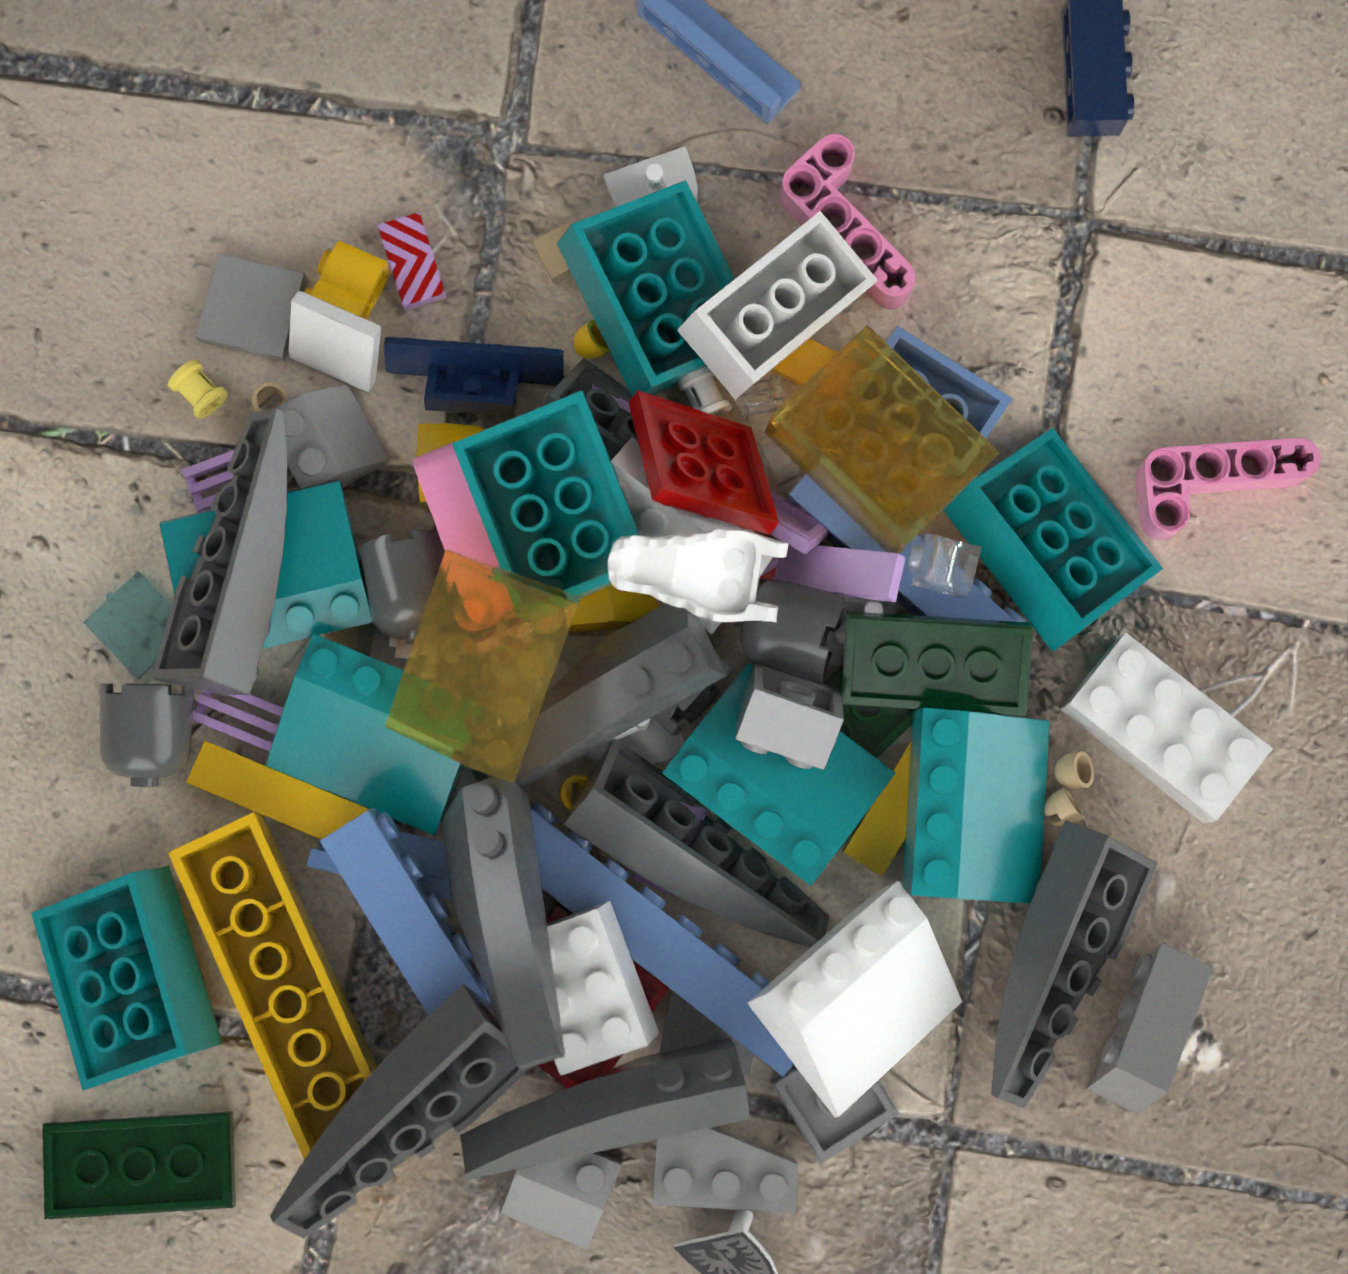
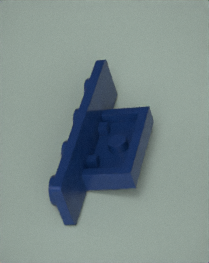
[384,337,564,417]

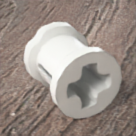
[677,367,732,417]

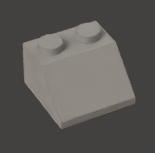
[274,384,391,488]
[735,662,844,770]
[500,1151,623,1249]

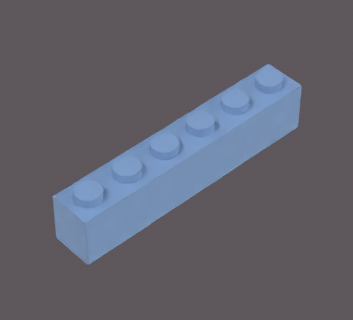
[787,454,1026,622]
[320,807,492,1016]

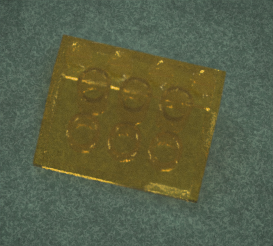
[764,325,1000,555]
[384,549,581,783]

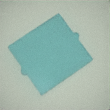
[83,571,172,680]

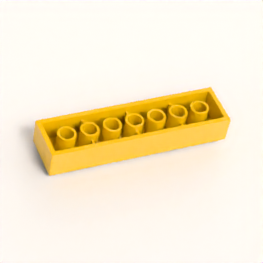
[168,812,414,1160]

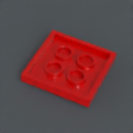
[629,390,779,535]

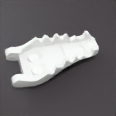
[608,528,789,622]

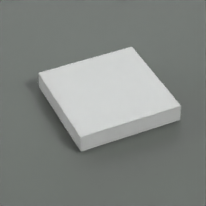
[288,290,381,393]

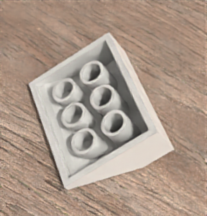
[747,881,962,1118]

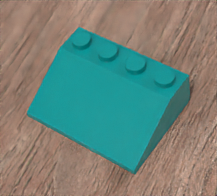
[557,180,735,397]
[452,390,640,621]
[941,427,1163,652]
[159,479,373,649]
[266,633,489,836]
[662,663,895,886]
[902,708,1050,903]
[31,866,222,1091]

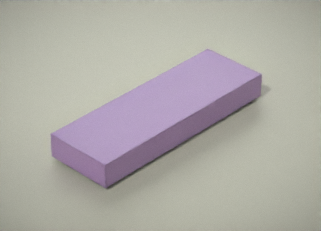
[774,545,905,602]

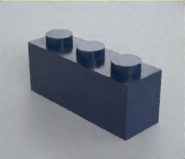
[1062,0,1135,137]

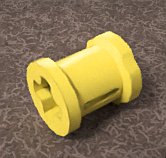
[167,359,228,419]

